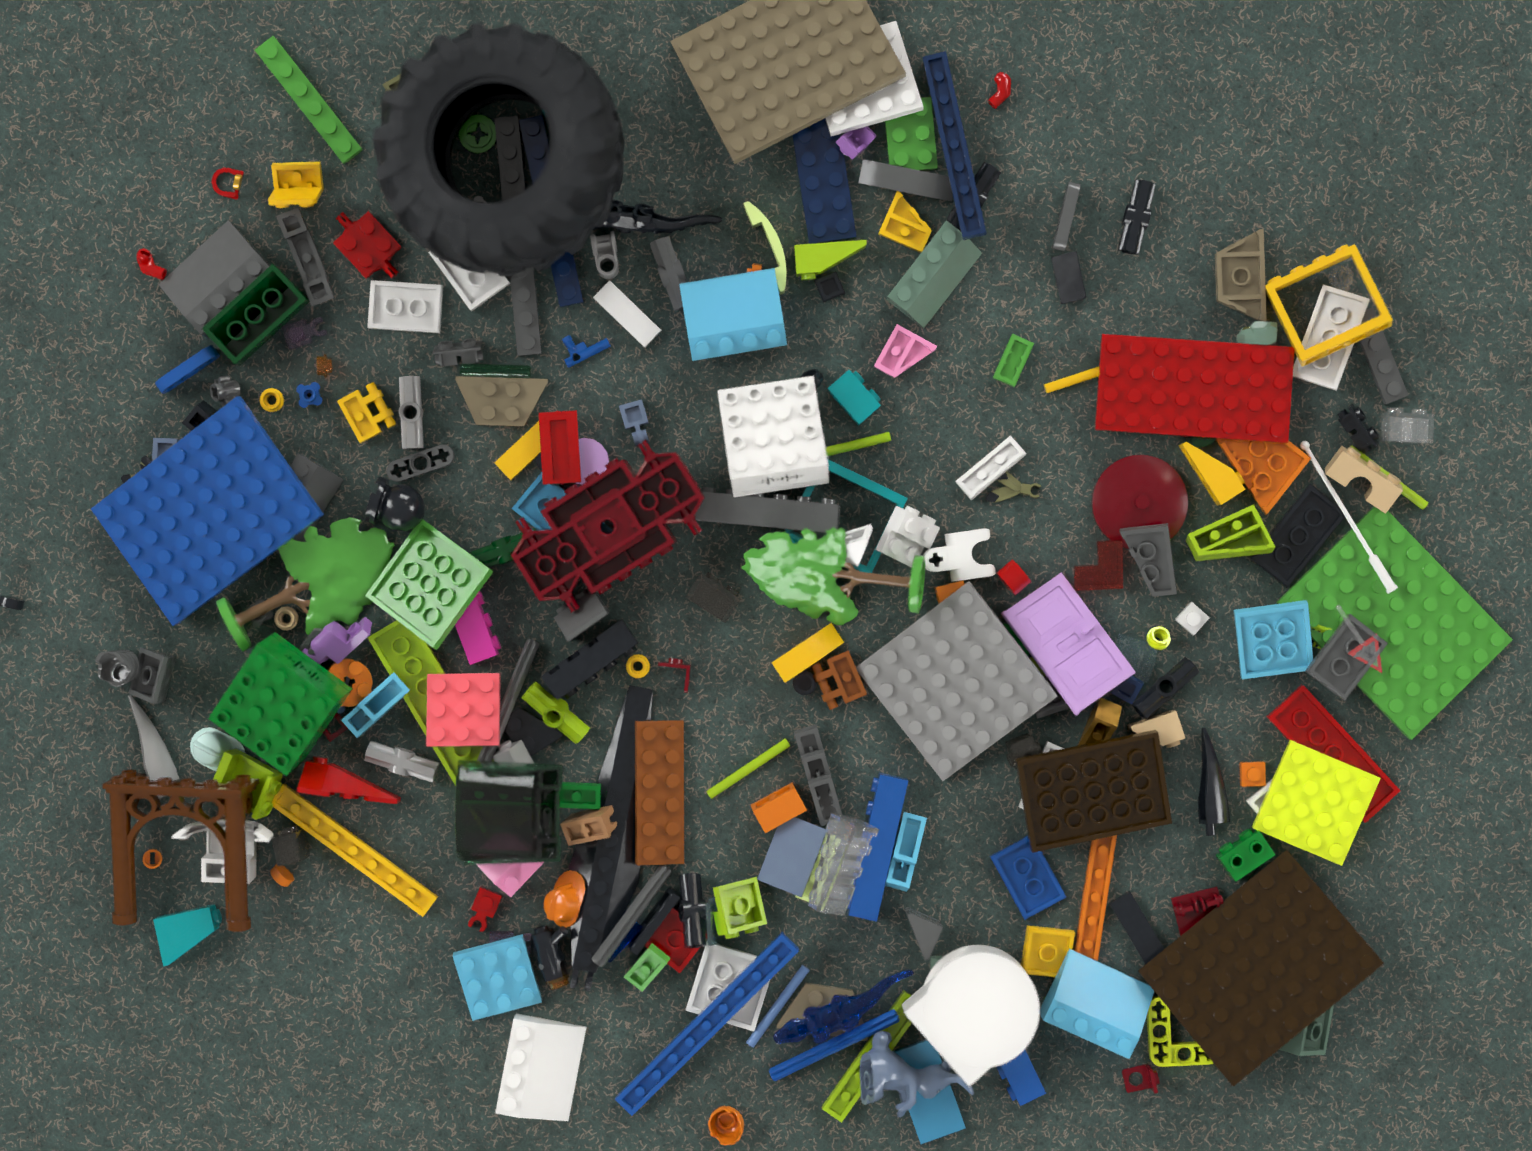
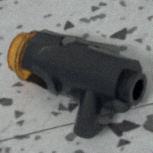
[531,925,570,990]

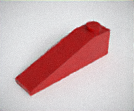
[297,756,401,804]

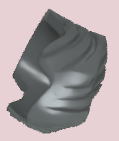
[95,649,140,687]

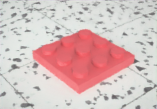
[426,673,500,747]

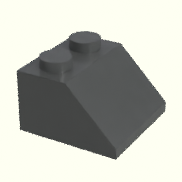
[554,589,611,642]

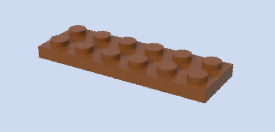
[635,720,684,865]

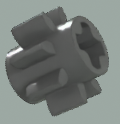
[210,375,241,406]

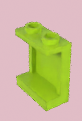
[213,748,284,820]

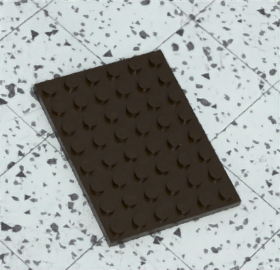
[1138,850,1384,1087]

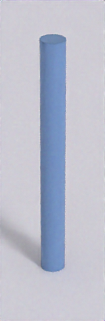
[746,965,810,1048]

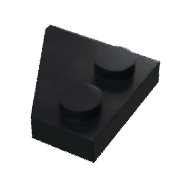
[505,707,564,757]

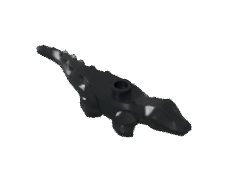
[593,199,722,234]

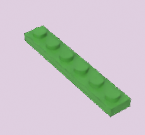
[255,36,363,164]

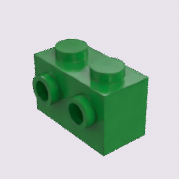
[1216,828,1276,881]

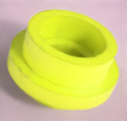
[1146,626,1171,650]

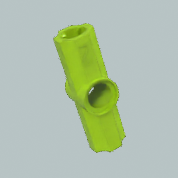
[521,682,590,744]

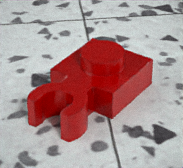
[468,886,503,932]

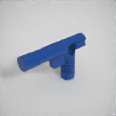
[562,335,611,368]

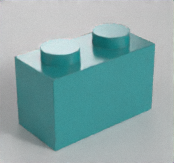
[827,370,881,426]

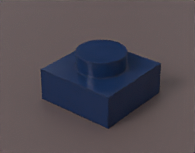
[1111,676,1144,704]

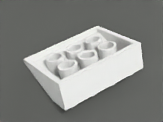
[495,1013,586,1121]

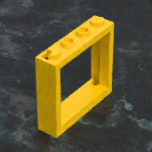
[1265,244,1393,367]

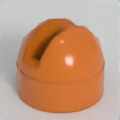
[143,849,162,869]

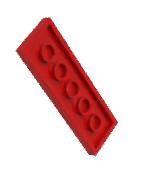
[1267,685,1401,823]

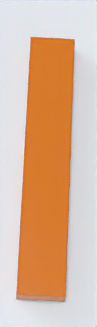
[1074,835,1117,961]

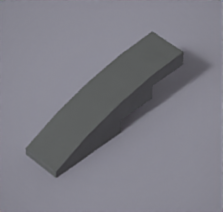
[794,724,844,826]

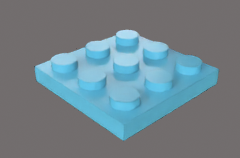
[1234,600,1313,679]
[453,934,542,1021]

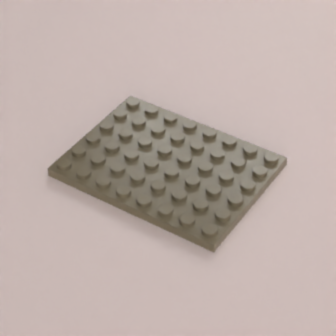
[670,0,906,164]

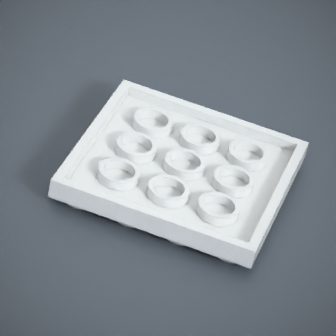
[825,21,923,136]

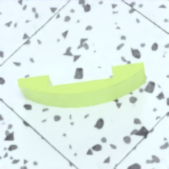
[744,201,787,294]

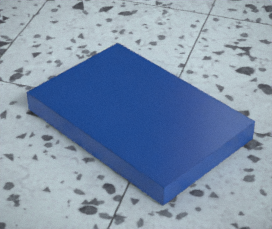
[990,836,1066,920]

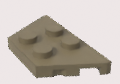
[1215,229,1267,322]
[456,376,548,427]
[777,982,868,1042]

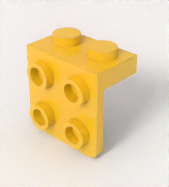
[268,162,324,208]

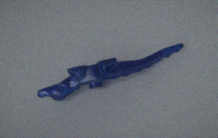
[773,969,914,1044]

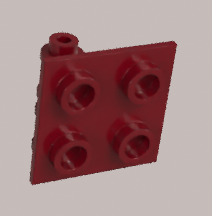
[1171,886,1224,936]

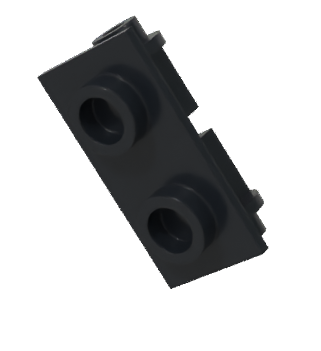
[1337,404,1380,454]

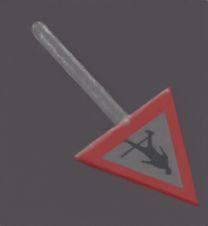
[1336,605,1382,673]

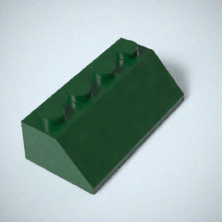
[202,264,310,366]

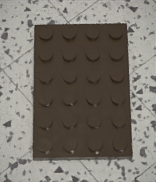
[1015,730,1172,853]

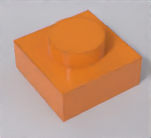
[1240,761,1266,787]

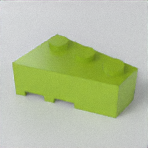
[1186,504,1275,561]

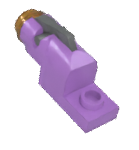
[299,617,372,664]

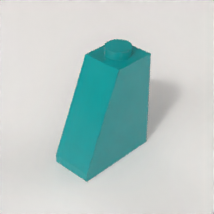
[153,904,222,967]

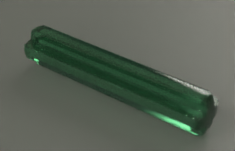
[460,364,531,378]

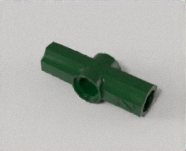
[469,528,536,568]

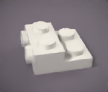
[875,506,940,568]

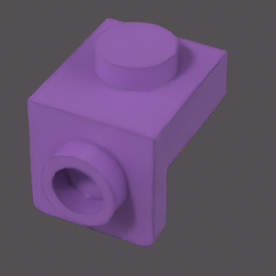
[835,126,876,160]

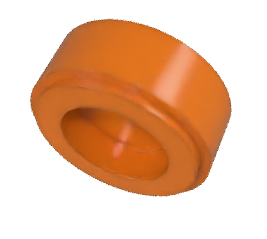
[270,863,294,887]

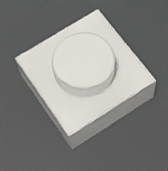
[1175,602,1210,636]

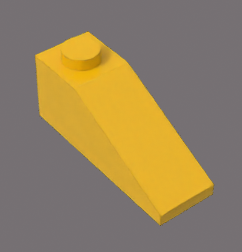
[1178,442,1246,506]

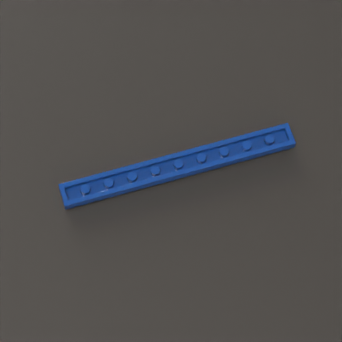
[615,932,799,1116]

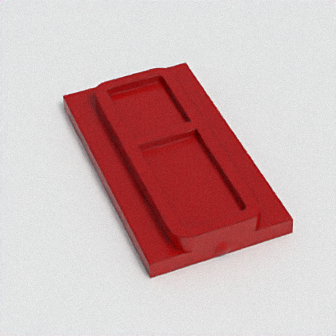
[538,410,581,485]

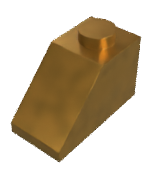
[1078,698,1122,746]

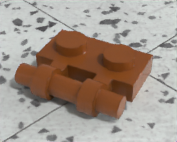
[811,650,867,710]

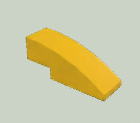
[772,623,844,683]

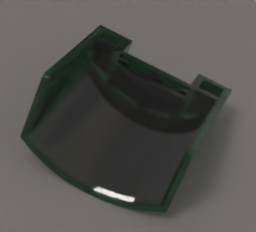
[455,760,563,865]

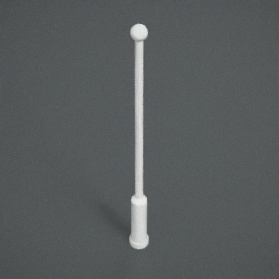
[1300,441,1398,594]

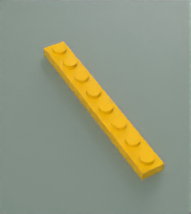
[272,784,438,917]

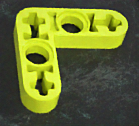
[1147,996,1214,1067]

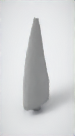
[128,695,180,799]

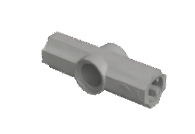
[399,376,424,449]
[364,741,440,782]

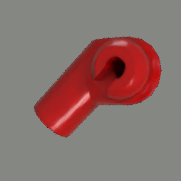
[988,72,1011,109]
[136,248,167,280]

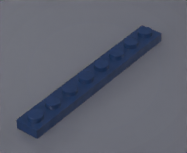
[923,51,987,240]
[519,115,584,308]

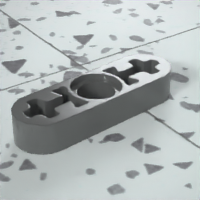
[1052,181,1081,252]
[387,445,455,482]

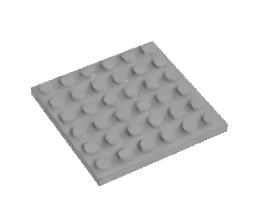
[856,581,1058,781]

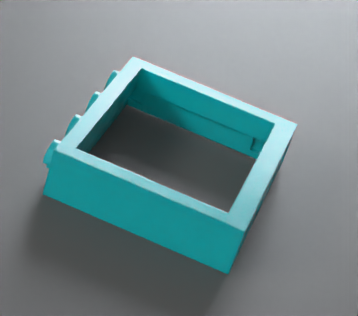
[785,459,908,573]

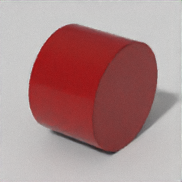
[996,560,1031,595]

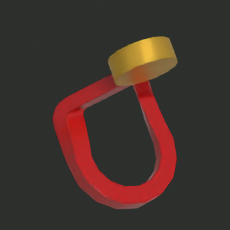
[212,168,244,200]

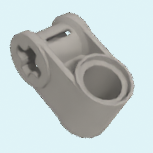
[590,231,619,279]

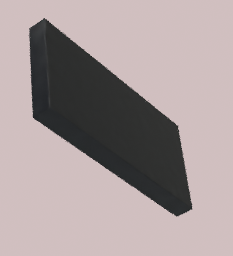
[1250,484,1345,588]

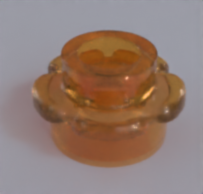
[317,354,332,378]

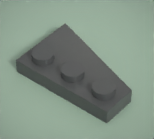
[1120,523,1177,597]

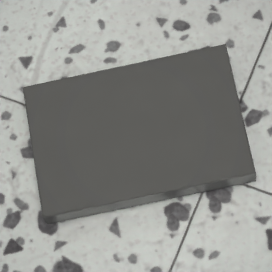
[1305,614,1388,701]

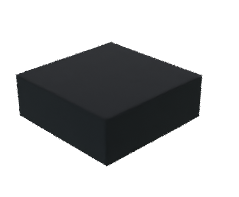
[814,271,845,303]

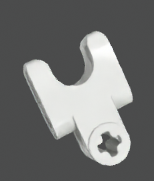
[923,528,996,582]

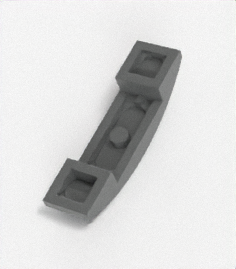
[858,159,953,202]
[276,208,335,307]

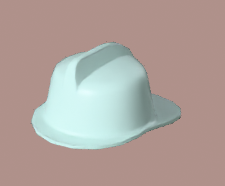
[190,727,245,771]

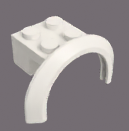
[172,819,273,884]

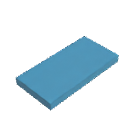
[512,472,613,534]
[893,1039,966,1144]

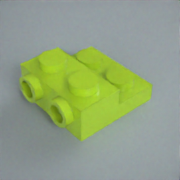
[713,877,767,939]

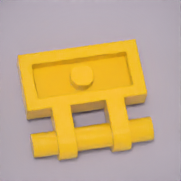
[337,382,396,443]

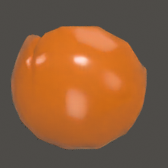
[708,1106,744,1146]

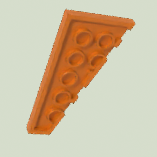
[1216,439,1311,515]

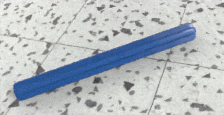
[769,1009,899,1081]

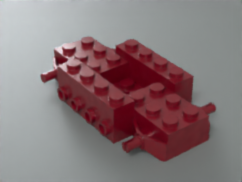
[511,440,705,613]

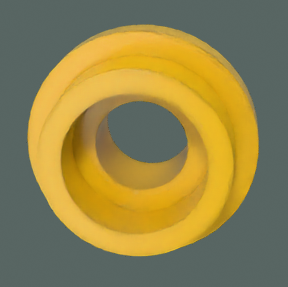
[260,388,284,412]
[626,654,650,678]

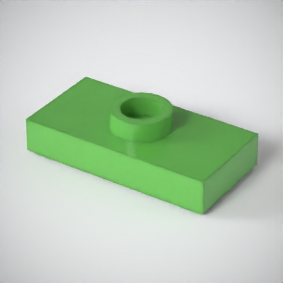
[992,334,1034,387]

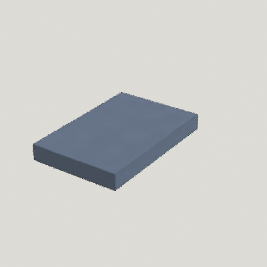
[757,817,828,897]

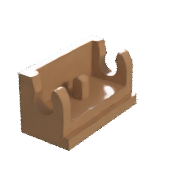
[560,805,617,846]

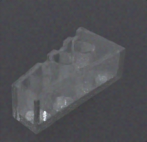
[808,813,879,916]

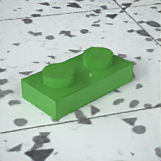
[624,943,670,992]

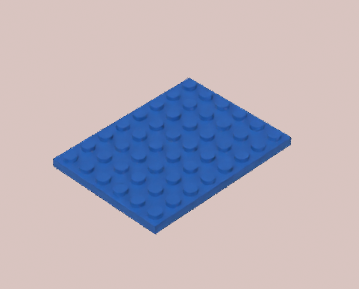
[91,396,324,626]

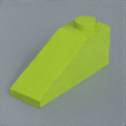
[794,240,867,280]

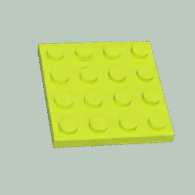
[1252,740,1381,866]

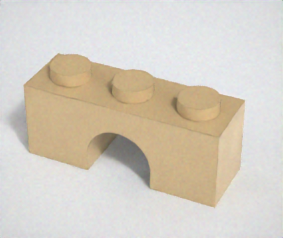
[1325,446,1403,514]

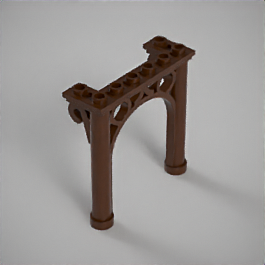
[102,769,259,932]

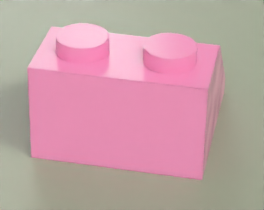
[472,823,544,897]

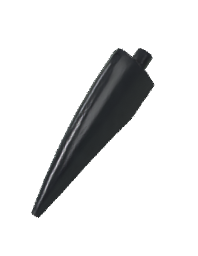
[1198,728,1230,836]

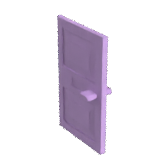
[1001,572,1136,716]

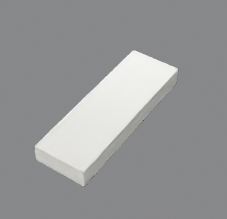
[593,280,661,348]
[956,435,1026,500]

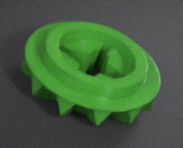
[459,115,496,154]

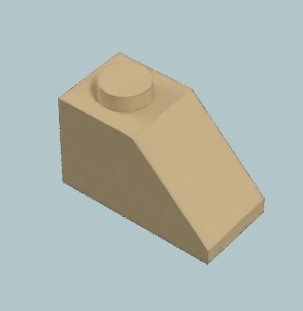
[1127,710,1185,748]

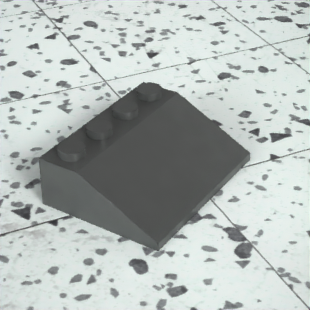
[158,220,271,338]

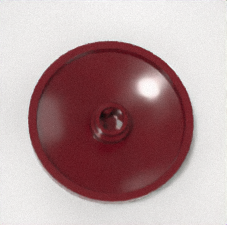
[1091,455,1188,549]

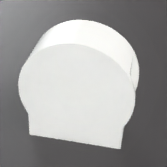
[902,945,1039,1087]

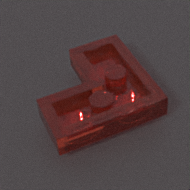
[1074,540,1123,591]

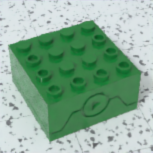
[208,632,352,776]

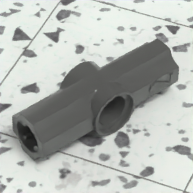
[650,236,687,311]

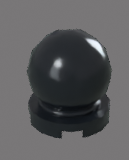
[365,476,425,531]

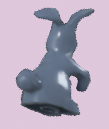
[860,1031,974,1118]

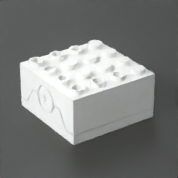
[717,376,829,497]

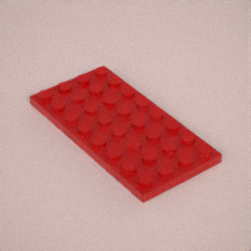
[1095,334,1295,444]

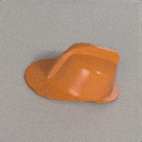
[544,870,586,928]

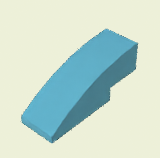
[341,672,410,738]
[885,812,927,892]

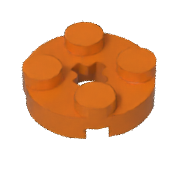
[328,658,373,707]

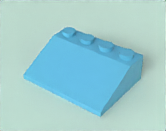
[679,268,787,361]
[1039,948,1154,1059]

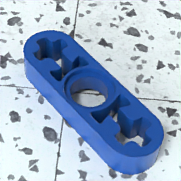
[155,345,220,394]

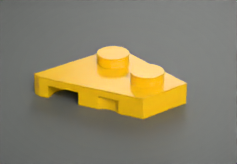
[878,191,932,253]

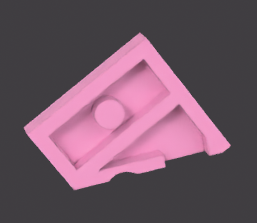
[874,324,937,378]

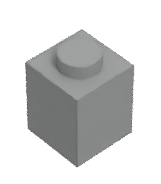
[492,740,535,780]

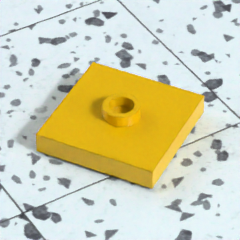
[1021,925,1075,977]

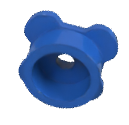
[296,382,323,408]

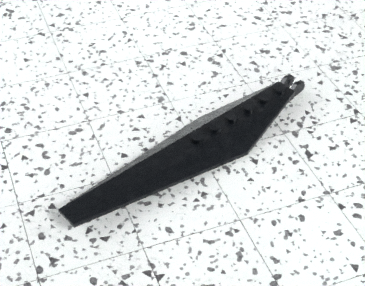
[569,685,653,991]

